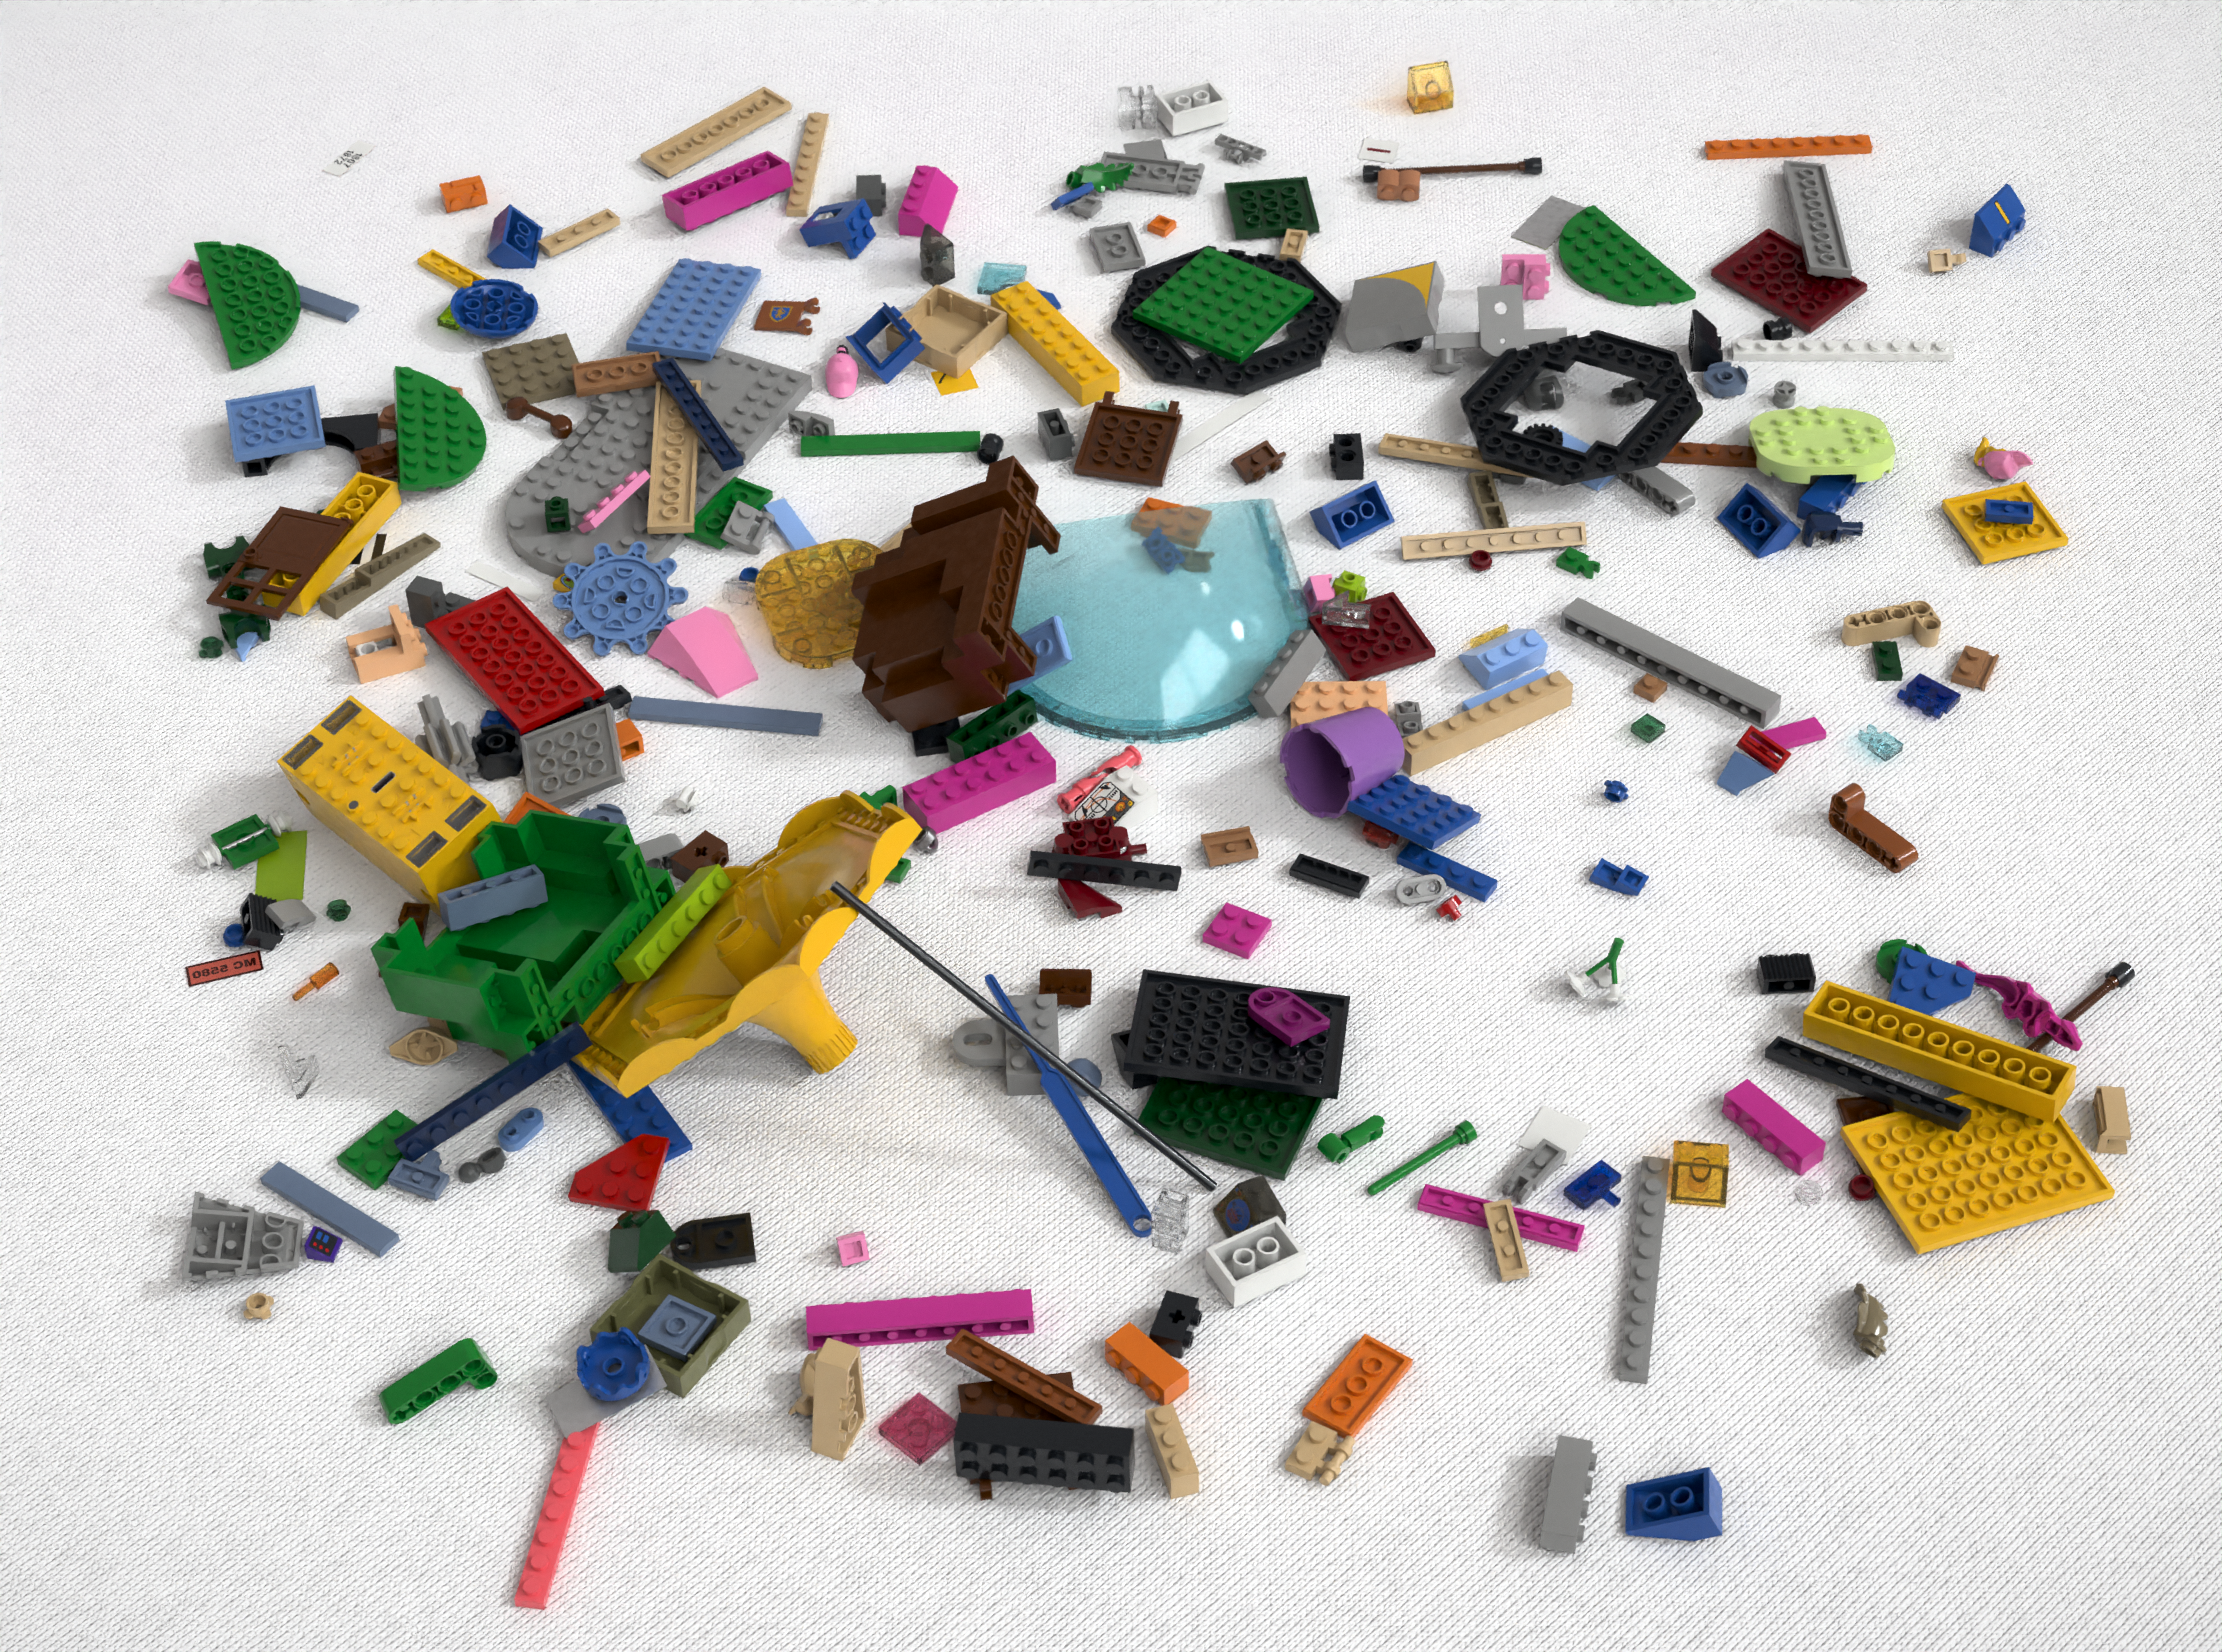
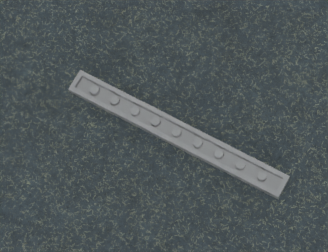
[1619,1156,1670,1384]

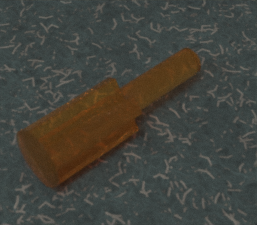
[292,962,339,1001]

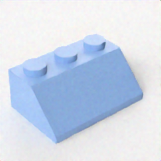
[1458,628,1548,690]

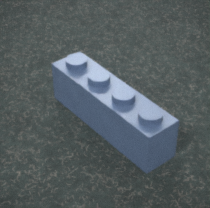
[438,864,548,931]

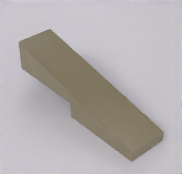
[1467,471,1509,530]

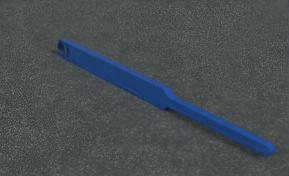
[985,974,1155,1238]

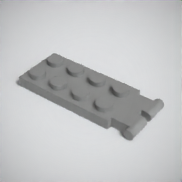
[1100,151,1205,195]

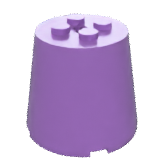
[1280,707,1404,819]

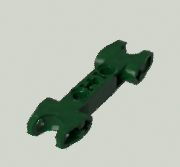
[203,535,271,649]

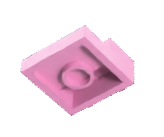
[1500,254,1550,300]
[168,259,211,306]

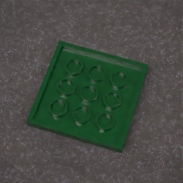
[1224,176,1319,240]

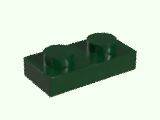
[1871,641,1903,681]

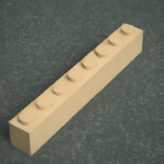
[1402,670,1573,776]

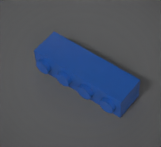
[1797,474,1867,520]

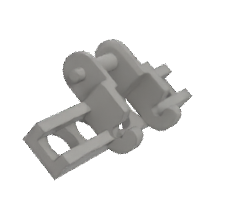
[1215,134,1266,164]

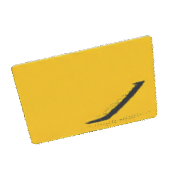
[931,368,979,396]

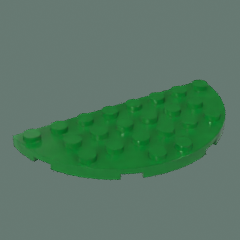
[1558,205,1696,306]
[194,241,301,370]
[393,366,487,491]

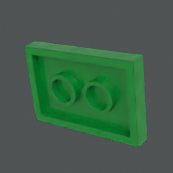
[336,1109,418,1190]

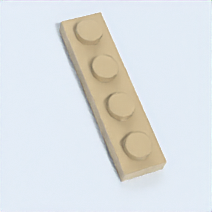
[538,208,621,258]

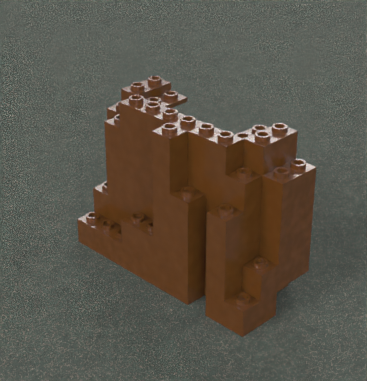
[851,455,1061,733]

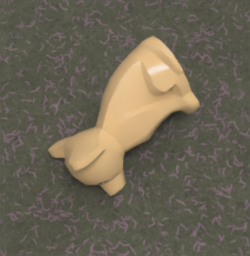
[788,1353,815,1416]

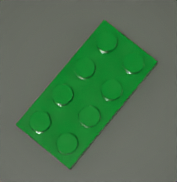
[684,477,773,550]

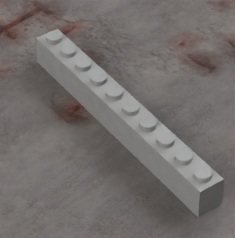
[1560,597,1782,729]

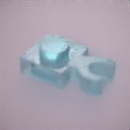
[1858,724,1904,762]

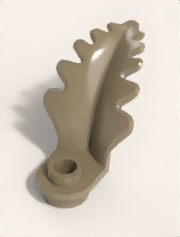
[1853,1283,1888,1359]

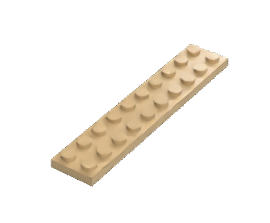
[647,380,702,534]

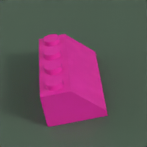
[898,165,958,239]

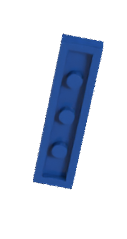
[1397,842,1498,903]

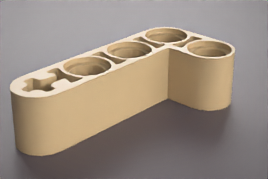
[1841,600,1942,648]

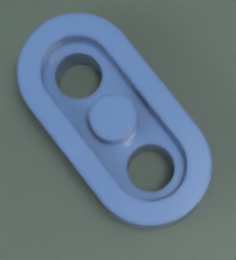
[498,1108,544,1152]

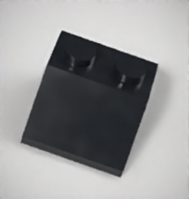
[1688,309,1723,372]

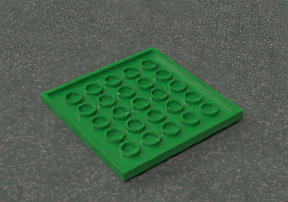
[1133,247,1314,364]

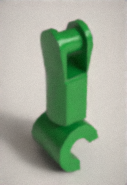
[1317,1115,1385,1164]

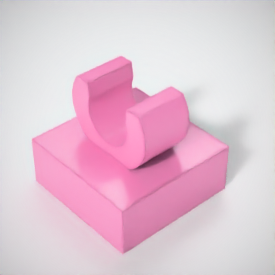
[836,1230,870,1266]

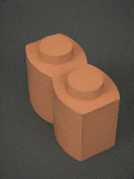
[1377,169,1420,202]

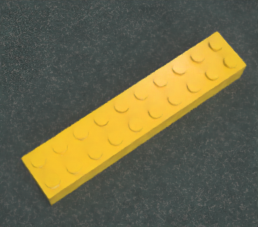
[1803,980,2077,1123]

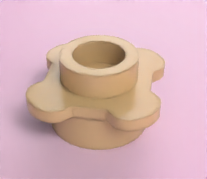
[243,1293,274,1320]

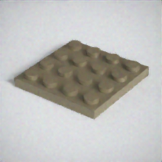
[482,333,579,411]

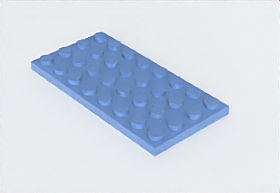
[626,258,761,361]

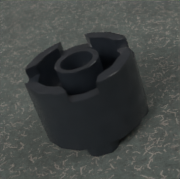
[471,724,523,781]

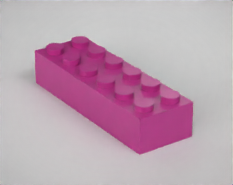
[662,150,793,231]
[902,732,1057,834]

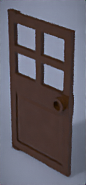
[206,506,354,621]

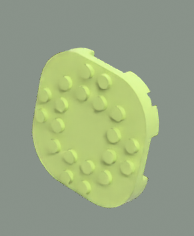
[1748,406,1895,484]

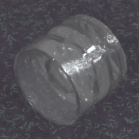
[1117,85,1158,131]

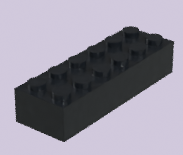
[953,1412,1135,1493]

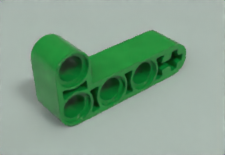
[379,1338,498,1424]

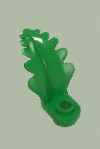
[1066,162,1134,193]

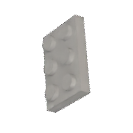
[1089,222,1146,272]

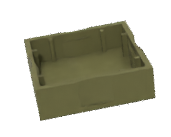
[589,1254,751,1399]

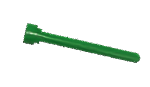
[1367,1120,1477,1196]

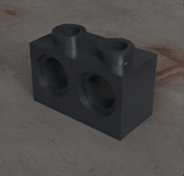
[1329,433,1364,480]

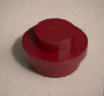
[1469,550,1492,571]
[1848,1174,1876,1201]

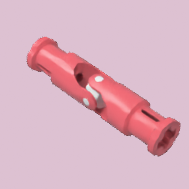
[1057,745,1142,814]

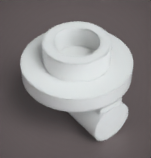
[676,786,701,812]

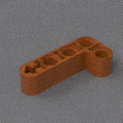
[1828,783,1918,873]

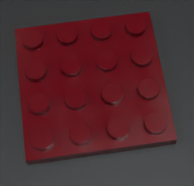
[1308,592,1436,681]

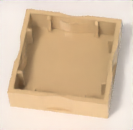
[885,284,1008,379]

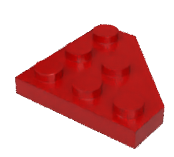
[568,1134,670,1212]

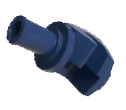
[1801,511,1863,547]

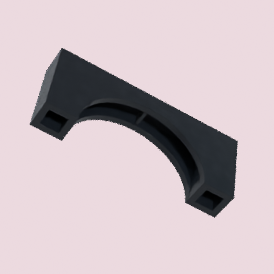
[242,413,381,477]

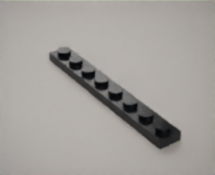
[1765,1036,1972,1132]

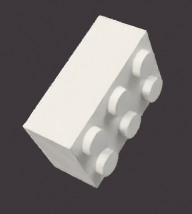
[1156,80,1229,136]
[1205,1216,1307,1308]

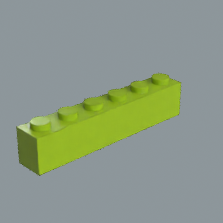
[613,864,732,984]

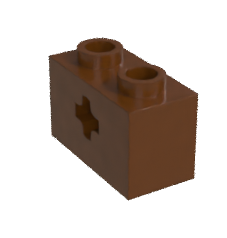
[671,830,729,883]

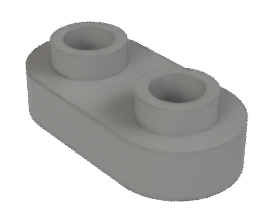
[1394,874,1446,904]

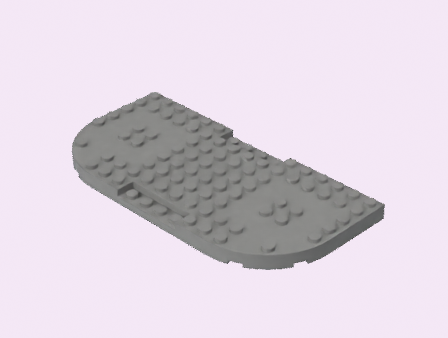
[505,348,812,601]

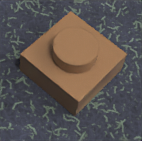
[1633,673,1668,703]

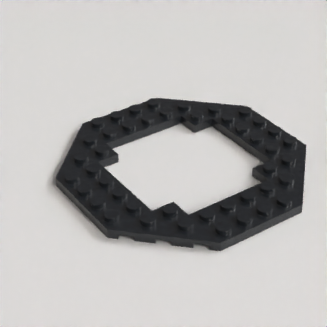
[1111,246,1342,395]
[1460,330,1703,486]

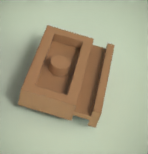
[1950,645,1999,692]
[1201,826,1258,867]

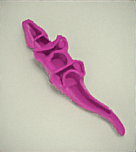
[1956,960,2083,1051]

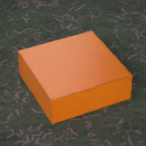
[1147,215,1176,238]

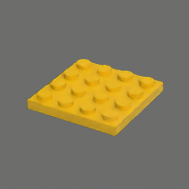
[1941,481,2069,564]

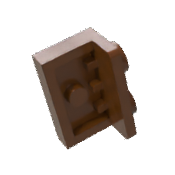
[1231,440,1287,484]
[1039,968,1092,1008]

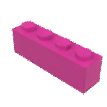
[1722,1079,1826,1176]

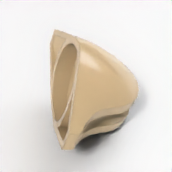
[389,1026,458,1065]

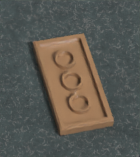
[571,351,661,398]

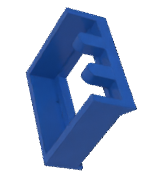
[845,302,925,384]

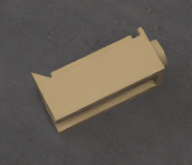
[2092,1086,2131,1154]

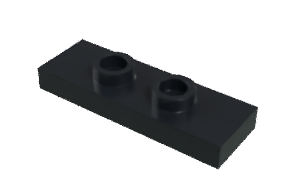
[1289,853,1369,899]

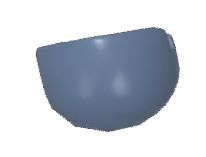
[1066,1058,1102,1097]

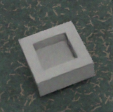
[1073,195,1102,218]

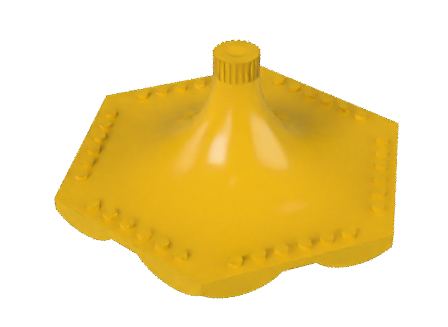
[569,790,922,1098]

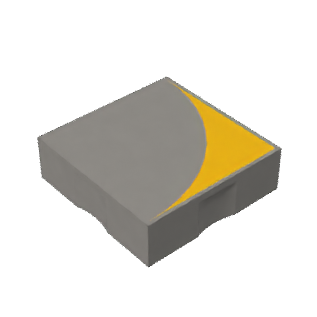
[1345,261,1445,353]

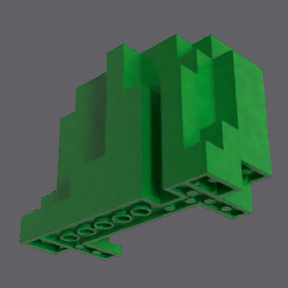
[370,809,676,1064]

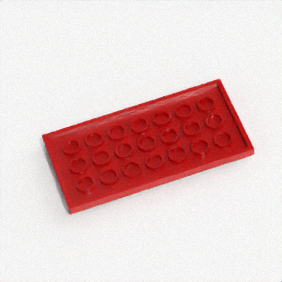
[425,586,605,735]

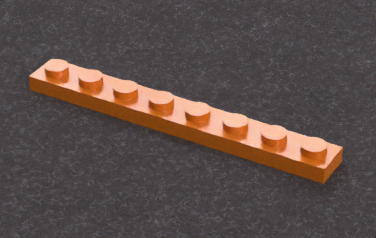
[1704,134,1872,160]

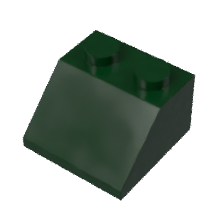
[608,1210,676,1273]

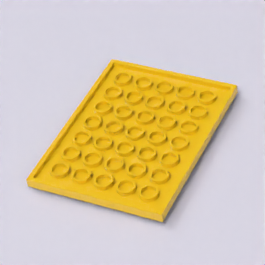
[1840,1093,2115,1254]

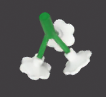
[1564,937,1632,1001]

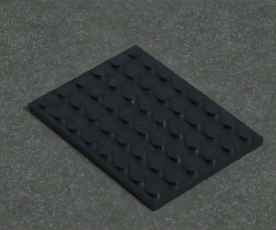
[1123,969,1350,1099]

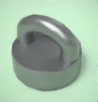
[913,826,939,853]

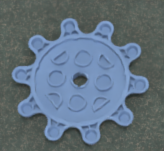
[552,541,688,657]

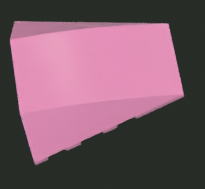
[647,607,758,698]

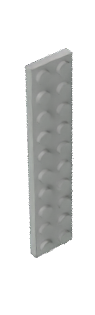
[1782,160,1853,279]

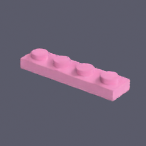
[577,470,651,533]

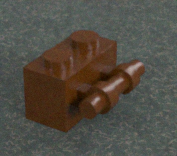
[354,440,398,479]

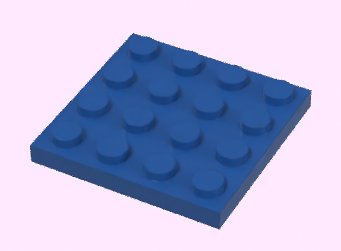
[1346,775,1481,850]

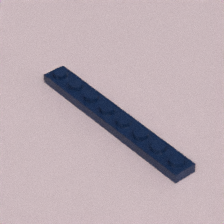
[652,357,744,472]
[394,1021,593,1162]

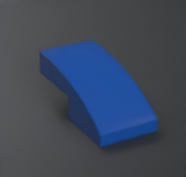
[1589,858,1649,896]

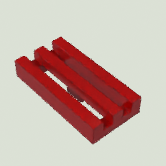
[1736,725,1791,774]

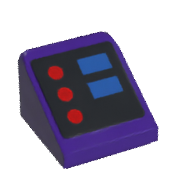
[304,1226,343,1263]

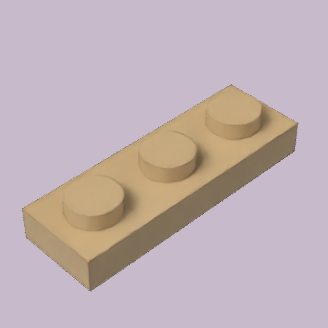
[1483,1199,1529,1282]

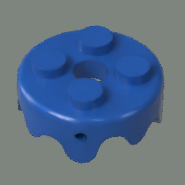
[576,1327,650,1401]

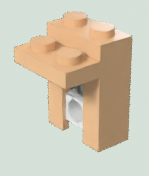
[345,604,428,684]

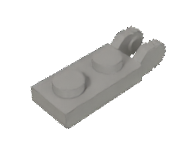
[1502,1139,1567,1204]

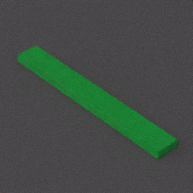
[801,431,981,457]

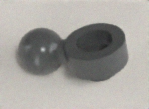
[458,1147,507,1183]

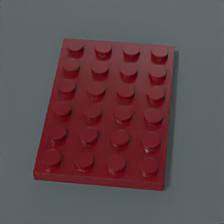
[1711,228,1868,334]

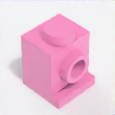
[1303,574,1335,613]

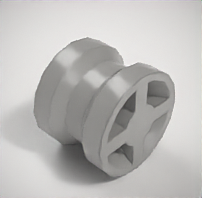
[1772,381,1797,409]

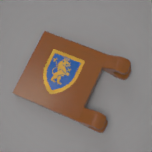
[754,298,820,335]

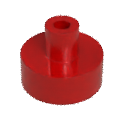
[1435,894,1462,921]

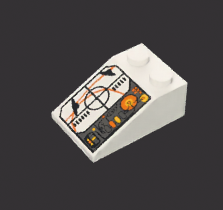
[1069,765,1158,831]

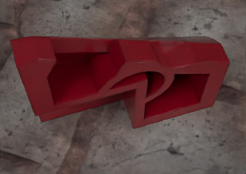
[1058,879,1122,919]

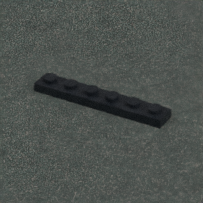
[1027,850,1181,891]

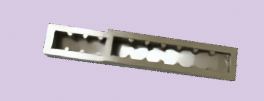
[320,533,441,620]

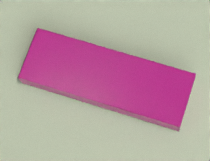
[1749,717,1827,753]

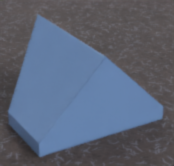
[1717,751,1774,796]

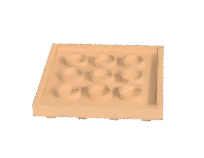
[1290,681,1388,729]

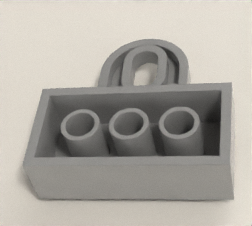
[953,994,1059,1096]

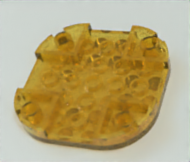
[755,539,884,669]

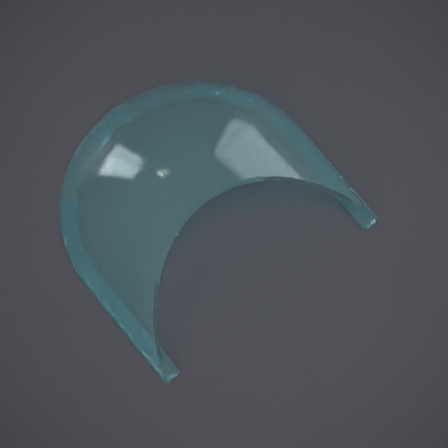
[1009,499,1312,744]

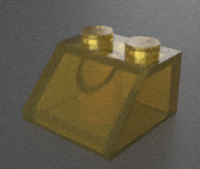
[1407,61,1454,115]
[1670,1140,1729,1208]

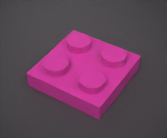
[1203,902,1272,959]

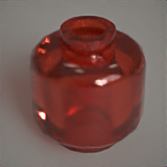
[1362,820,1399,850]

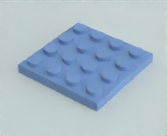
[225,385,326,463]

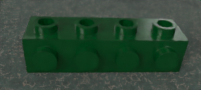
[946,689,1038,764]

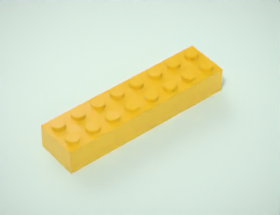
[990,281,1120,407]
[262,471,402,616]

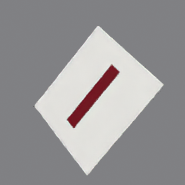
[1358,138,1400,163]

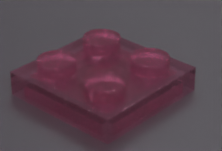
[878,1392,957,1466]

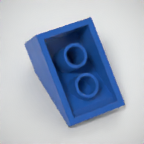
[1625,1467,1722,1541]

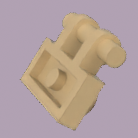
[1285,1421,1356,1486]

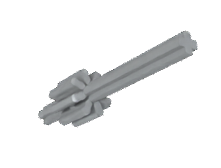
[415,694,479,786]

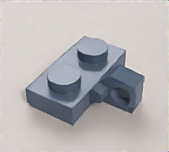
[388,1150,450,1201]

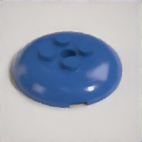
[451,279,538,339]

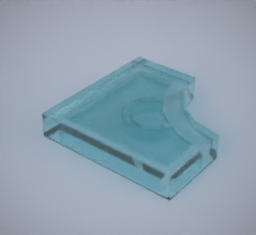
[977,262,1027,295]

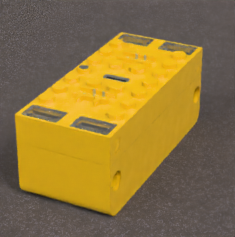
[277,695,503,917]

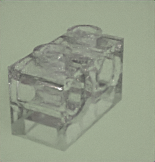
[1151,1187,1189,1254]

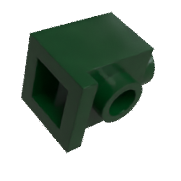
[545,496,571,532]

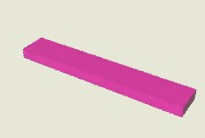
[1417,1184,1585,1252]

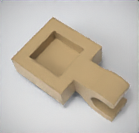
[1927,249,1967,273]

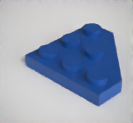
[1887,946,1976,1016]

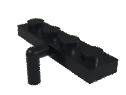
[536,684,632,730]

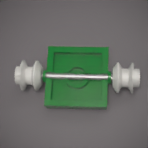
[196,810,293,870]

